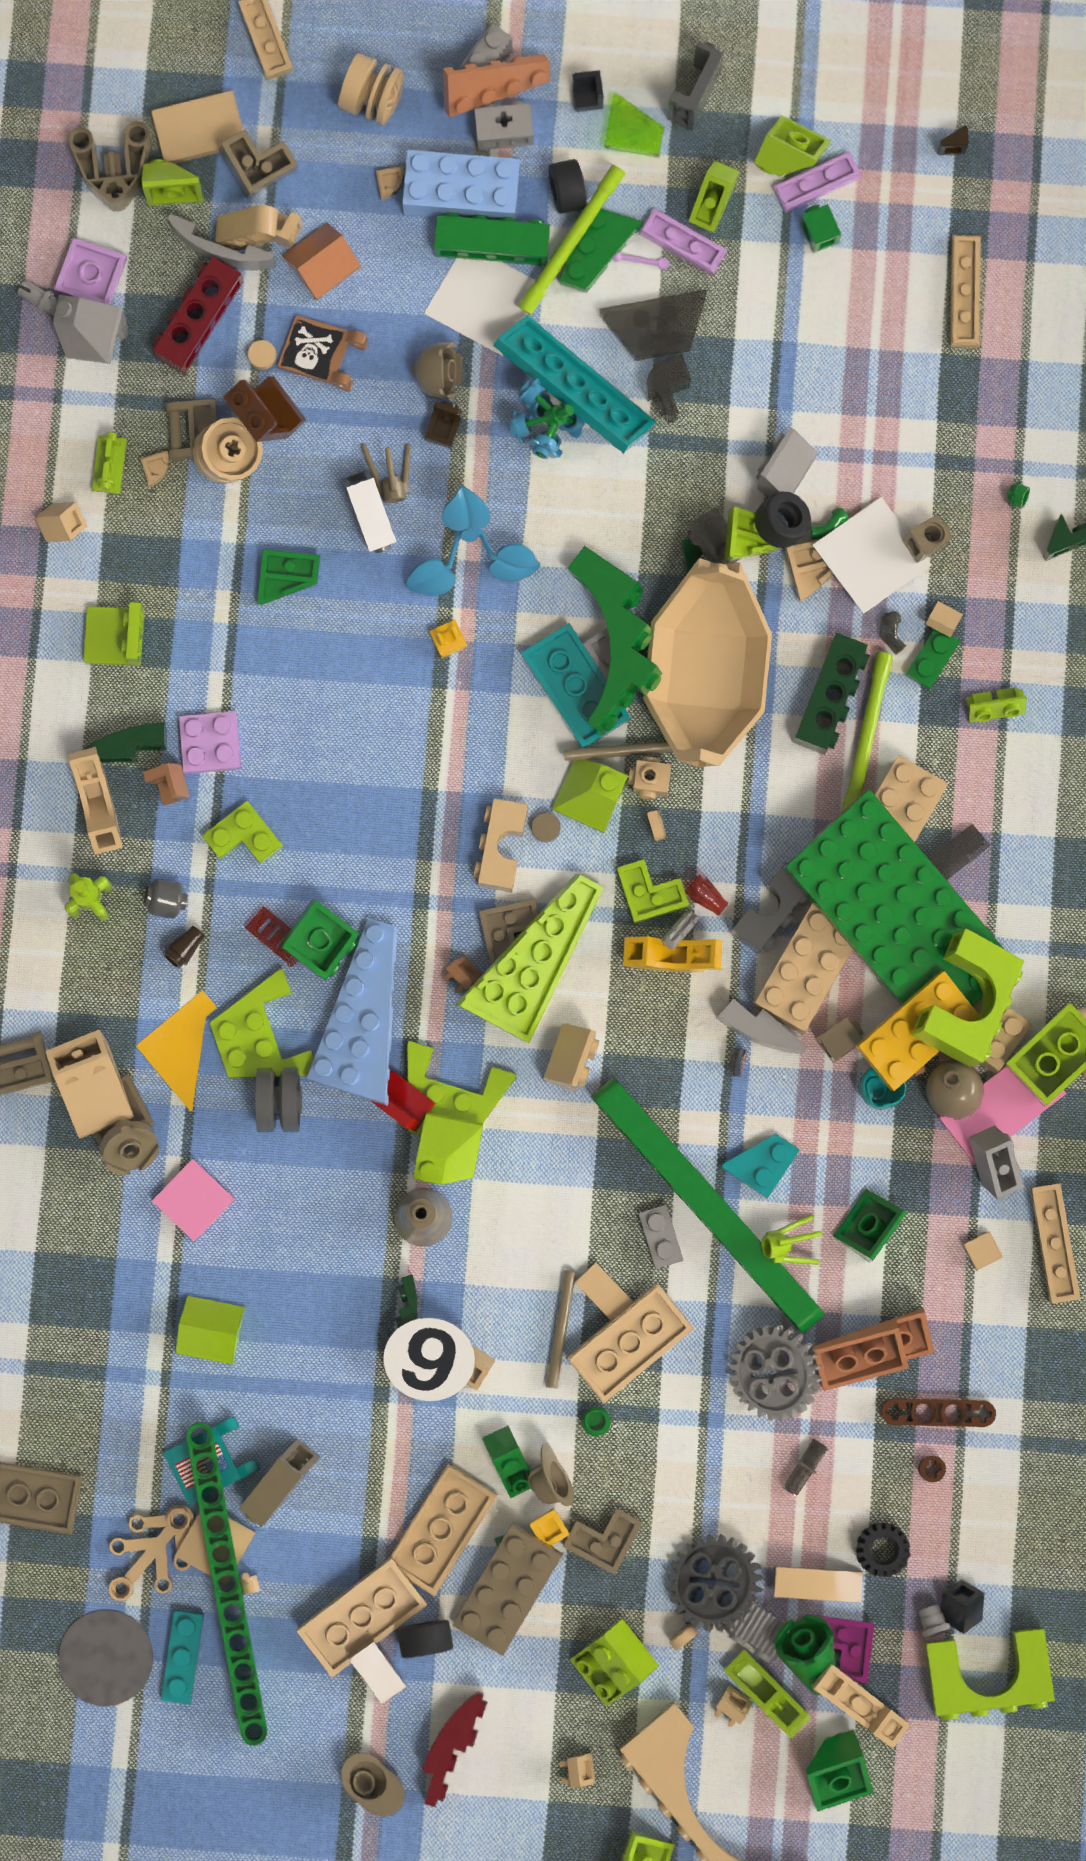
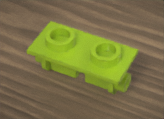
[92,432,127,494]
[966,687,1027,723]

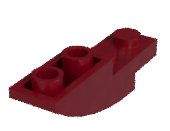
[422,1691,487,1807]

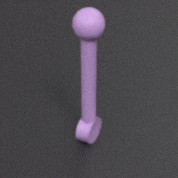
[612,252,669,270]

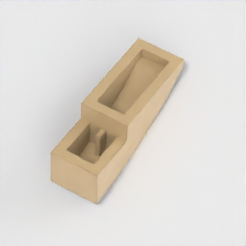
[773,1566,863,1602]

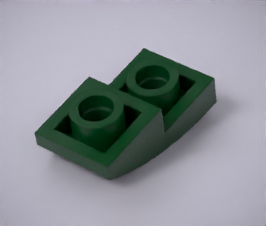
[395,1275,418,1328]

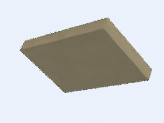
[0,1462,84,1535]

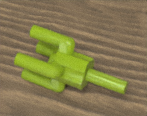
[65,873,112,921]

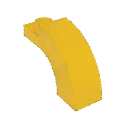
[623,936,723,972]

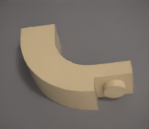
[68,747,123,855]

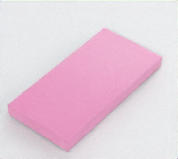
[939,1067,1067,1165]

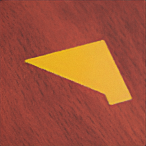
[136,991,217,1111]

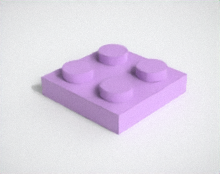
[54,238,128,305]
[179,711,242,775]

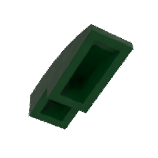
[82,723,167,763]

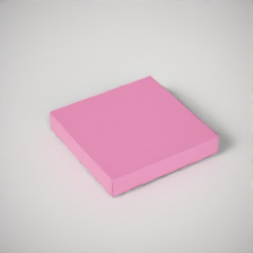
[152,1159,235,1242]

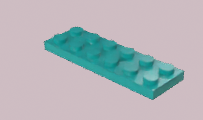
[493,315,656,454]

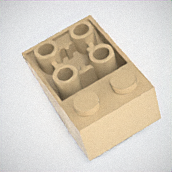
[45,1029,134,1139]

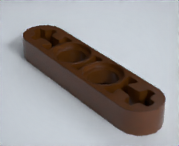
[880,1398,996,1427]

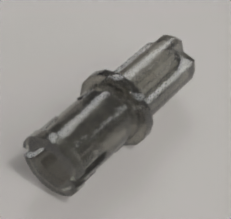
[783,1439,829,1496]

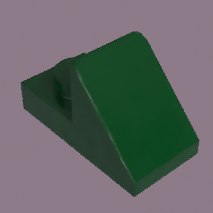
[1043,514,1086,561]

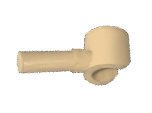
[240,1573,260,1595]

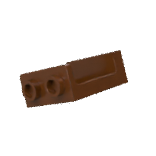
[223,376,307,442]

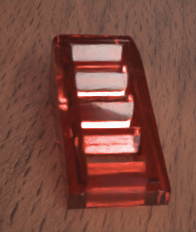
[245,906,297,967]

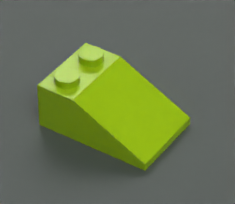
[1004,1003,1086,1106]

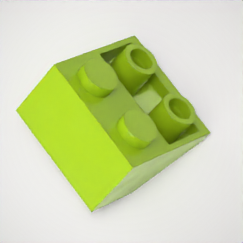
[570,1619,659,1707]

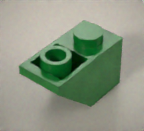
[482,1425,531,1498]

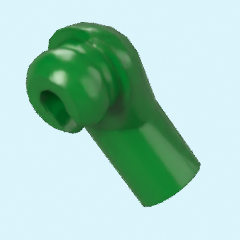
[811,508,849,540]

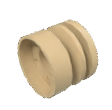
[338,53,405,126]

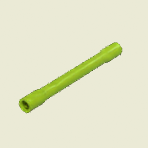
[517,164,626,315]
[841,652,893,813]

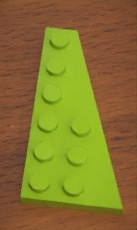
[455,874,604,1043]

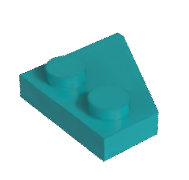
[721,1134,800,1199]

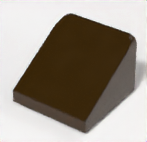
[937,125,969,155]

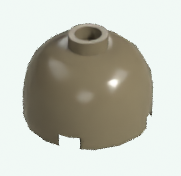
[412,342,463,399]
[926,1060,984,1120]

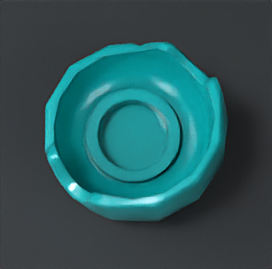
[859,1068,907,1110]

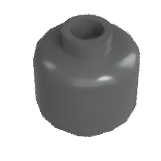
[144,879,188,918]

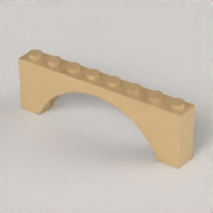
[619,1702,743,1861]

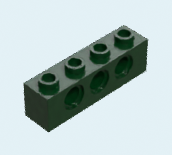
[793,632,870,755]

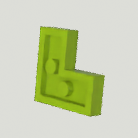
[202,801,283,864]
[617,859,689,924]

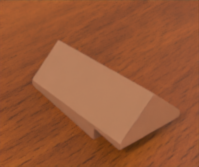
[812,1308,935,1391]

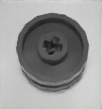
[255,1068,302,1132]

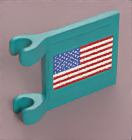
[163,1417,260,1506]

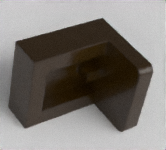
[424,401,462,449]

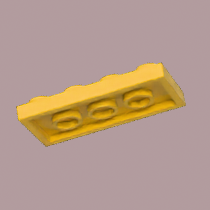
[855,971,979,1091]

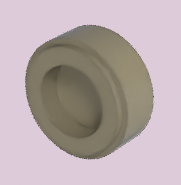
[532,813,561,843]

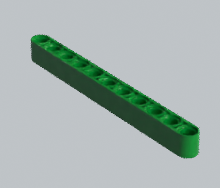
[591,1077,825,1335]
[186,1422,267,1746]

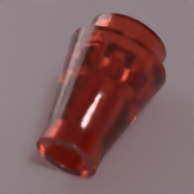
[685,875,729,916]

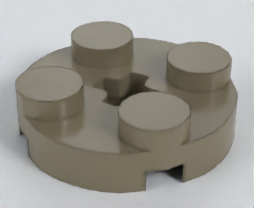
[98,1119,159,1175]

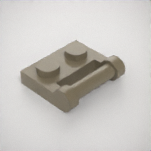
[165,399,218,462]
[0,1031,54,1096]

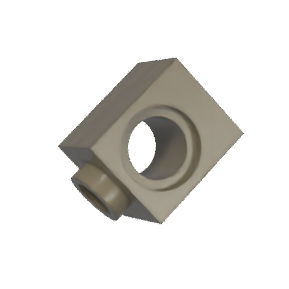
[902,515,952,563]
[816,1017,864,1063]

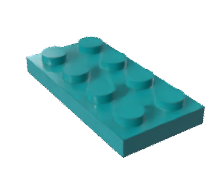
[521,623,631,748]

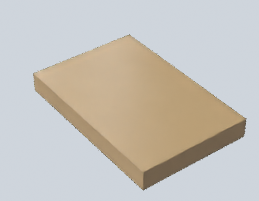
[151,90,243,164]

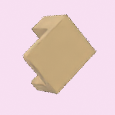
[273,212,303,250]
[35,502,87,542]

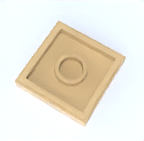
[175,1512,256,1585]

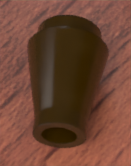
[163,926,205,969]

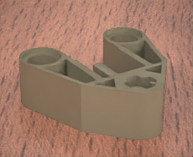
[68,121,152,212]

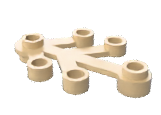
[109,1505,194,1601]

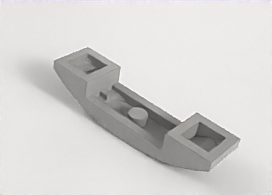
[168,214,276,270]

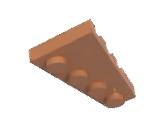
[443,54,550,118]

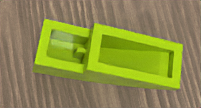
[723,1650,812,1739]

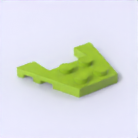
[210,969,314,1079]
[407,1041,517,1136]

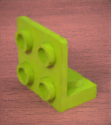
[83,602,145,666]

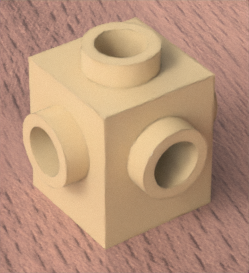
[628,757,671,800]

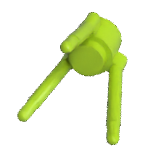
[761,1215,822,1265]

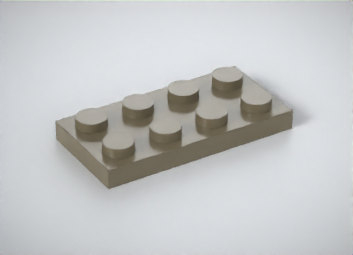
[452,1523,563,1656]

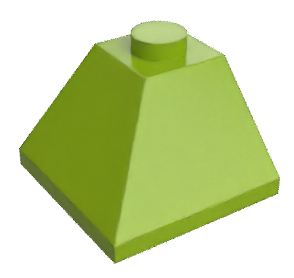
[754,115,831,176]
[142,160,204,206]
[552,760,628,833]
[413,1112,484,1185]

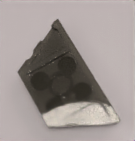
[599,289,707,361]

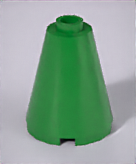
[774,1614,836,1695]

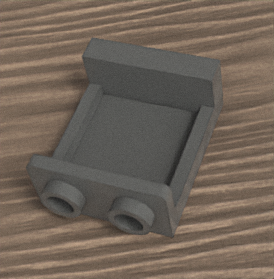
[667,41,724,131]

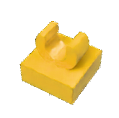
[429,620,467,659]
[529,1508,570,1546]

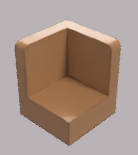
[143,763,190,805]

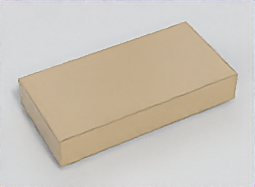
[575,1263,633,1320]

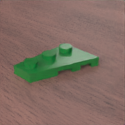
[559,209,642,293]

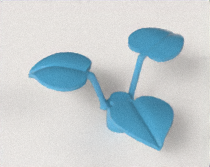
[406,485,540,596]

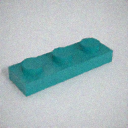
[161,1610,204,1704]

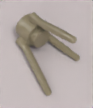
[361,443,411,503]

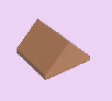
[282,223,361,301]

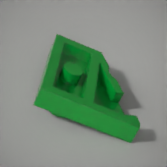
[257,549,321,605]

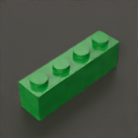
[434,213,550,266]

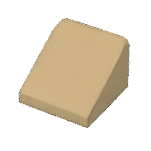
[467,1345,495,1391]

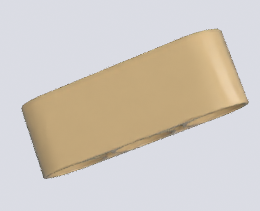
[214,205,278,250]

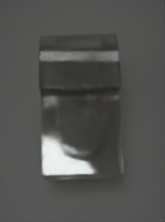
[646,354,691,424]

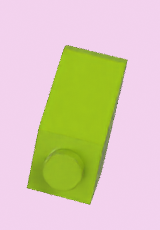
[688,160,740,232]

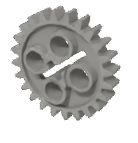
[729,1324,822,1421]

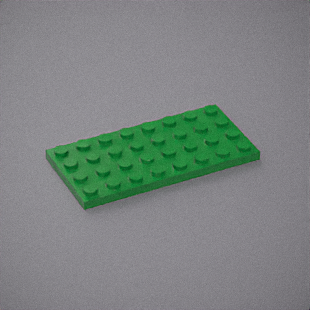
[783,789,1004,1005]

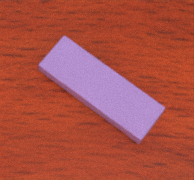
[773,151,861,213]
[639,208,727,276]

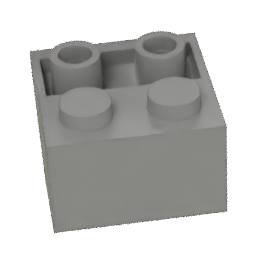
[756,427,817,497]

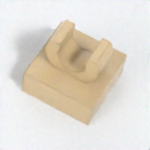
[715,1685,753,1727]
[559,1753,595,1788]

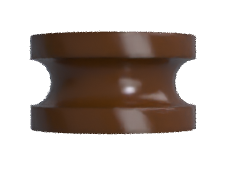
[918,1456,946,1482]

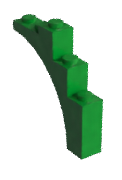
[567,546,663,736]

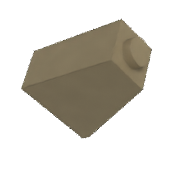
[239,1439,320,1527]

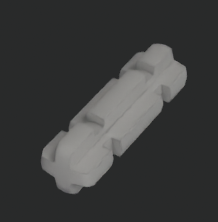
[662,910,698,949]

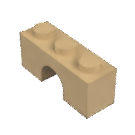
[474,798,528,893]

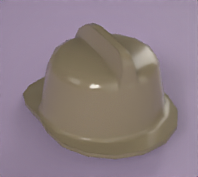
[528,1443,574,1506]
[341,1753,405,1817]

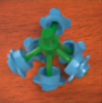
[509,378,586,459]

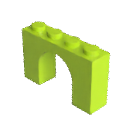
[912,928,1024,1067]
[923,1627,1055,1721]

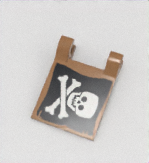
[277,315,369,392]

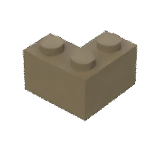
[219,130,298,198]

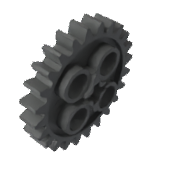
[667,1534,764,1632]

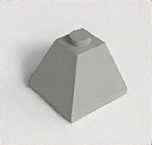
[53,295,123,364]

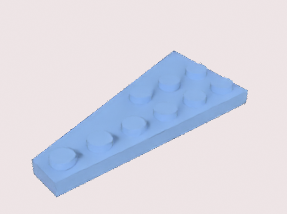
[307,918,397,1106]

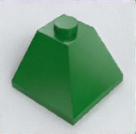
[805,1729,874,1812]

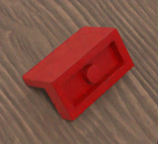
[371,1071,435,1131]

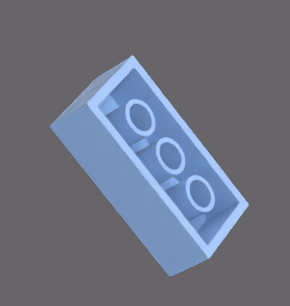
[403,150,520,220]

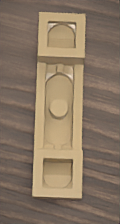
[812,1663,910,1749]

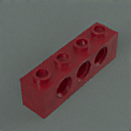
[152,256,244,375]

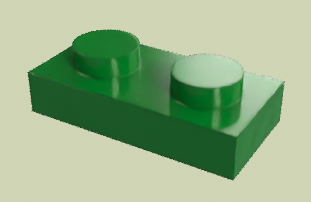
[905,629,961,690]

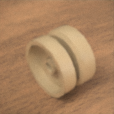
[192,417,263,484]

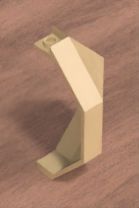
[643,558,772,767]

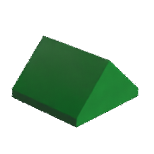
[833,1189,907,1263]

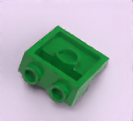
[279,899,360,980]

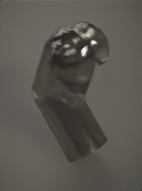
[879,611,906,655]

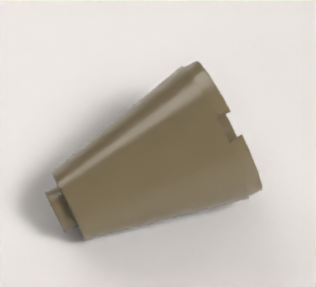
[394,1188,452,1247]

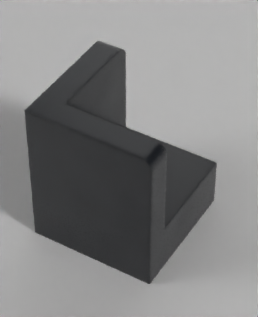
[572,70,604,112]
[941,1579,984,1634]

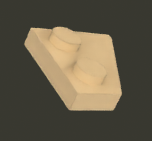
[786,539,834,602]

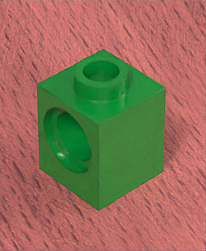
[800,204,841,253]

